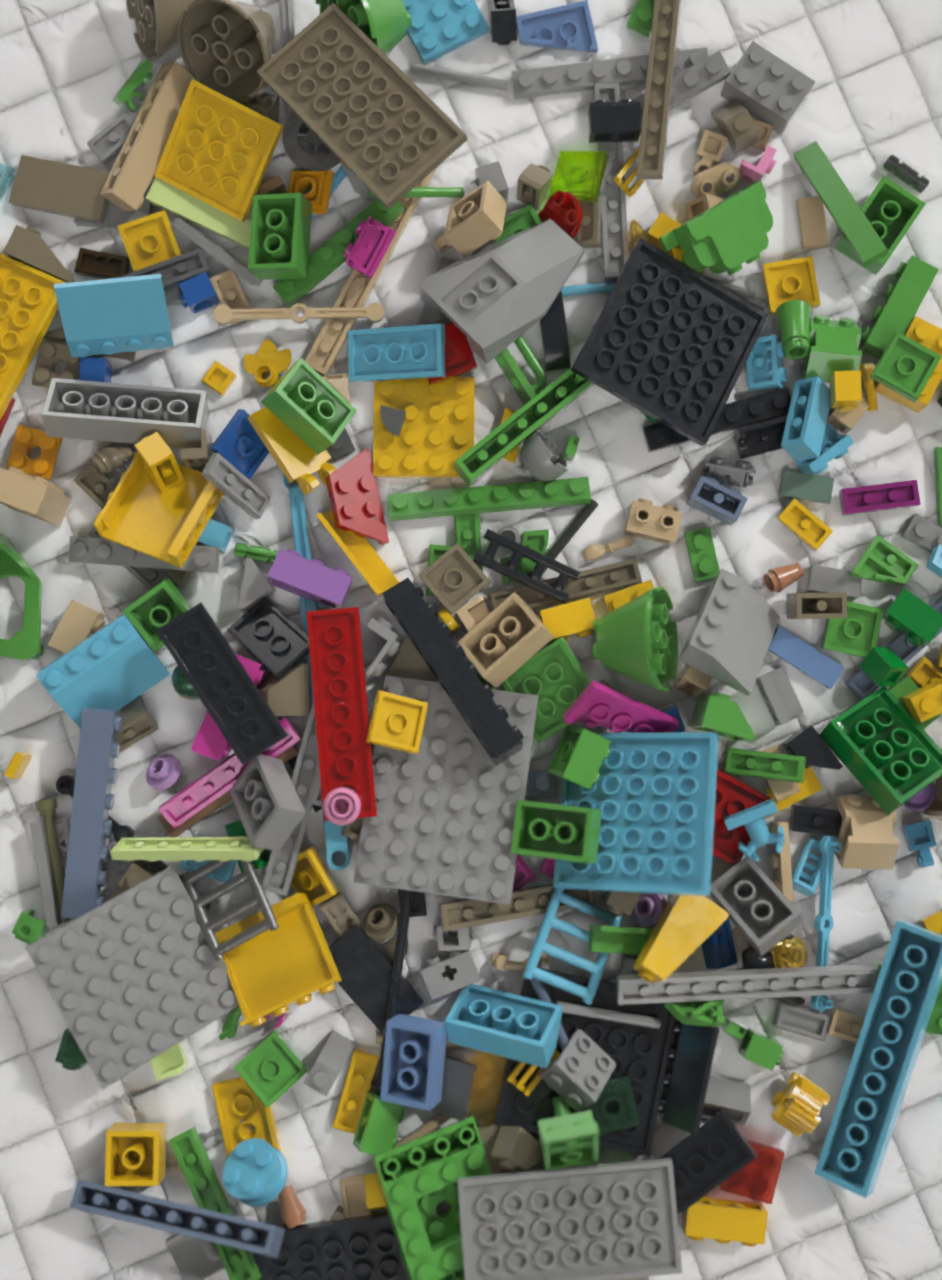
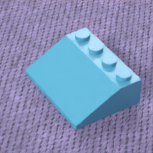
[54,274,174,358]
[36,613,170,728]

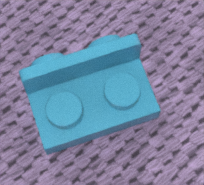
[747,335,788,391]

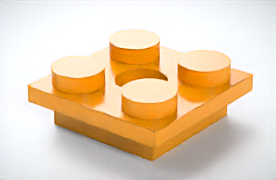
[287,171,334,214]
[6,425,63,480]

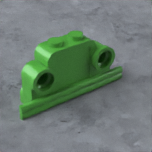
[659,181,773,275]

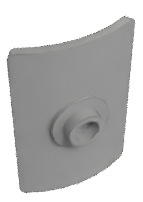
[165,1201,252,1280]

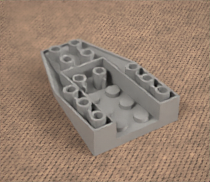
[417,219,585,364]

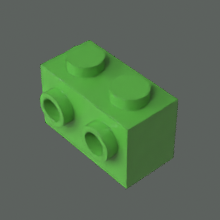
[353,1091,404,1155]

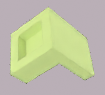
[150,1042,188,1082]

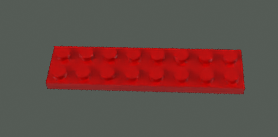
[306,607,378,821]

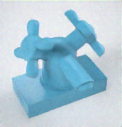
[724,798,785,862]

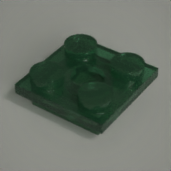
[587,1076,640,1135]

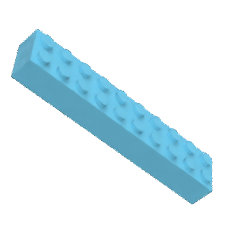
[814,920,942,1198]

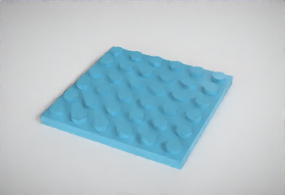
[553,733,719,897]

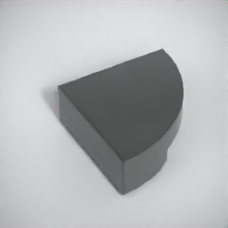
[380,405,406,437]

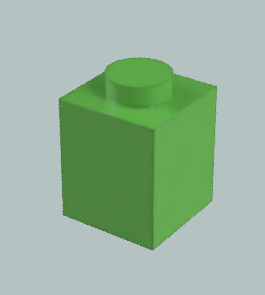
[738,1028,783,1071]

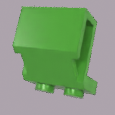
[801,315,862,383]

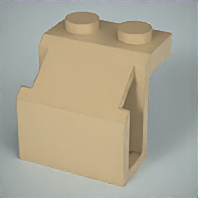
[835,794,900,870]

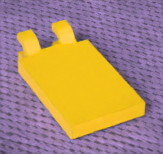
[247,407,336,495]

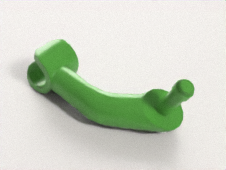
[219,1006,242,1040]

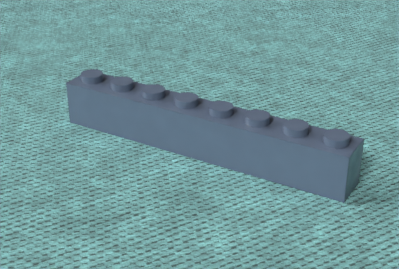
[61,707,123,919]
[70,1179,285,1258]

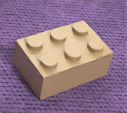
[0,466,71,527]
[458,592,554,688]

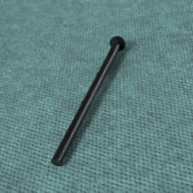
[371,890,413,1095]

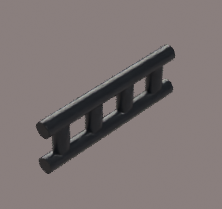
[473,529,580,604]

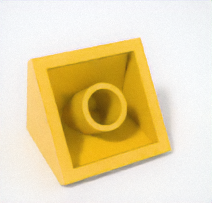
[291,846,340,907]

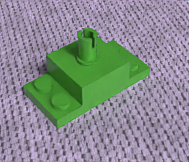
[538,1096,599,1170]

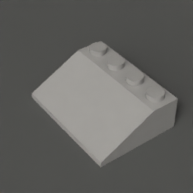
[678,569,780,696]

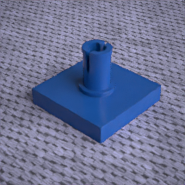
[210,409,269,480]

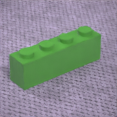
[859,255,939,360]

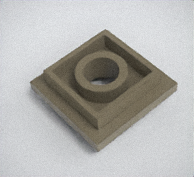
[31,341,85,388]

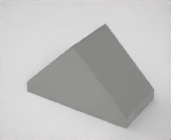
[238,558,276,611]

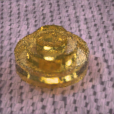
[773,936,807,968]

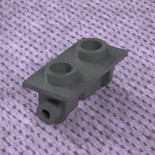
[701,456,756,488]

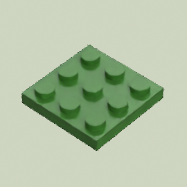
[502,637,591,744]

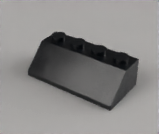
[658,1019,719,1136]

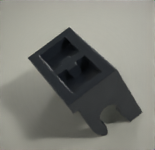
[733,417,787,460]

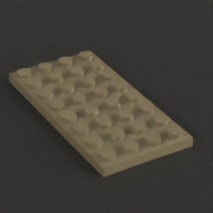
[256,3,468,210]

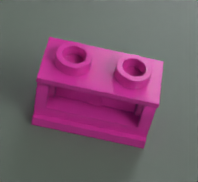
[343,216,396,279]

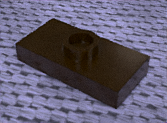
[74,248,130,279]

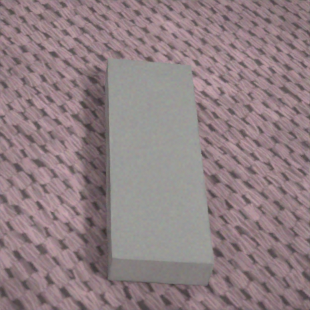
[201,453,271,519]

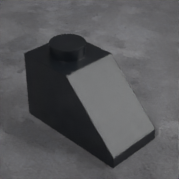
[488,0,517,45]
[781,725,843,770]

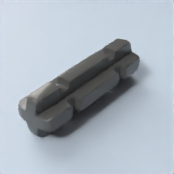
[883,154,930,193]

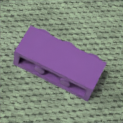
[268,549,352,609]

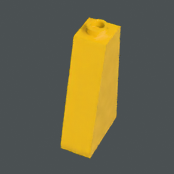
[632,895,729,983]

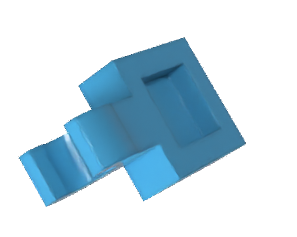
[902,820,937,867]

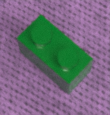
[882,588,942,648]

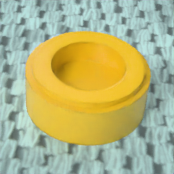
[437,607,460,632]

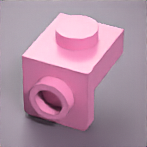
[739,145,777,184]

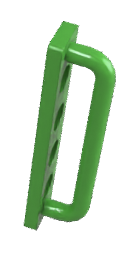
[494,335,547,405]

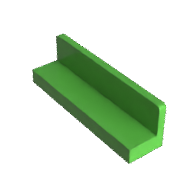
[588,924,690,958]

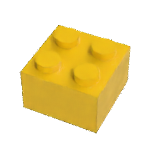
[105,1122,166,1186]

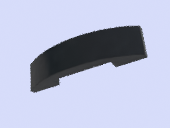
[539,291,571,372]

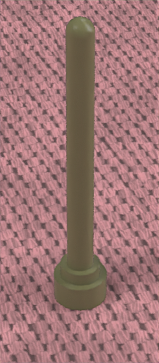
[35,798,70,923]

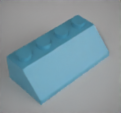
[445,984,563,1068]

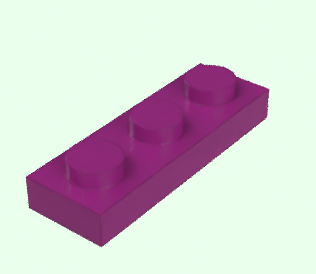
[839,480,921,515]

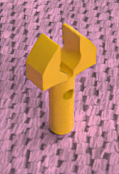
[859,362,878,412]

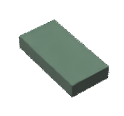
[779,470,834,504]

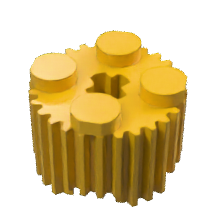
[770,1072,830,1137]

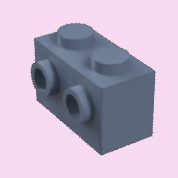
[686,476,748,526]

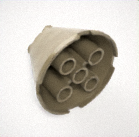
[126,0,196,60]
[178,0,275,102]

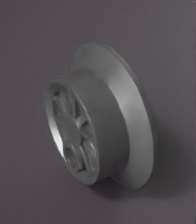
[282,112,340,171]

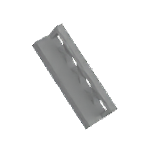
[30,817,74,927]

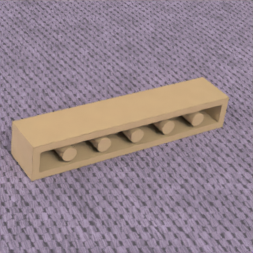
[100,61,198,211]

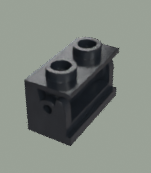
[588,99,641,143]

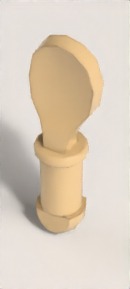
[582,536,634,561]

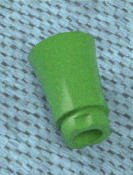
[775,300,811,360]

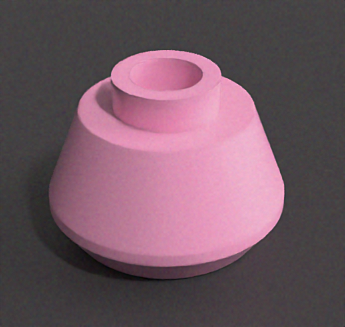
[324,788,361,825]

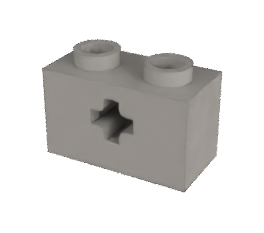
[420,950,481,1000]

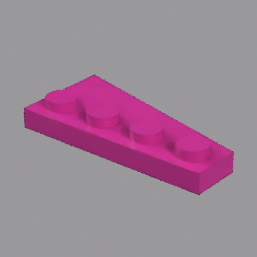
[563,680,679,733]

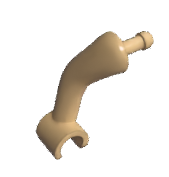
[491,952,552,972]

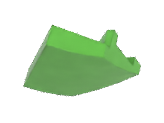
[664,1000,725,1026]

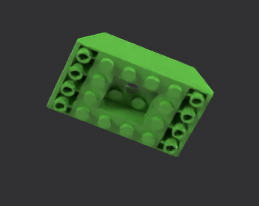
[373,1116,492,1280]

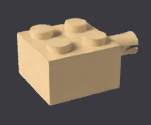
[434,181,507,257]

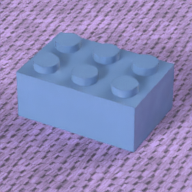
[380,1014,447,1111]

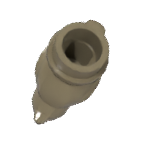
[89,444,134,476]

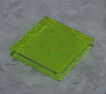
[549,151,609,202]

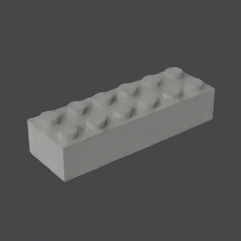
[42,378,209,448]

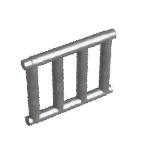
[180,860,279,962]

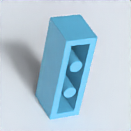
[781,376,831,461]

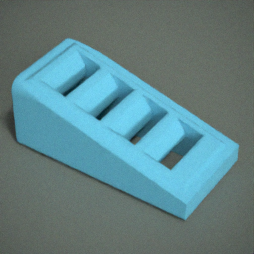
[792,836,823,896]

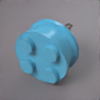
[222,1138,288,1207]

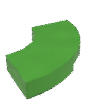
[500,529,549,585]

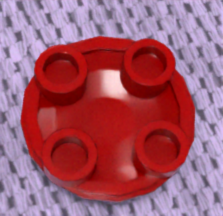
[538,191,583,239]

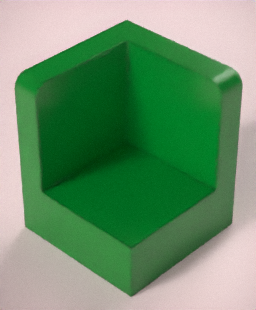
[860,647,909,687]

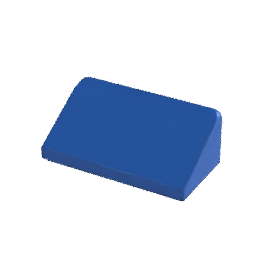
[701,918,738,970]

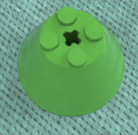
[315,0,412,56]
[592,587,678,691]

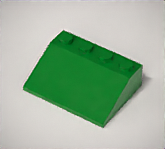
[819,687,942,816]

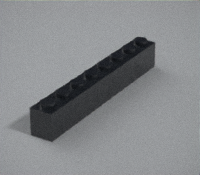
[382,578,524,766]

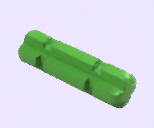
[234,543,279,564]

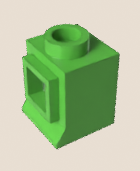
[11,909,50,945]

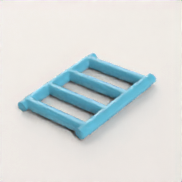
[523,888,623,1005]

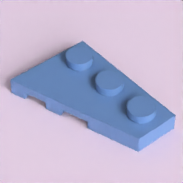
[516,0,598,53]

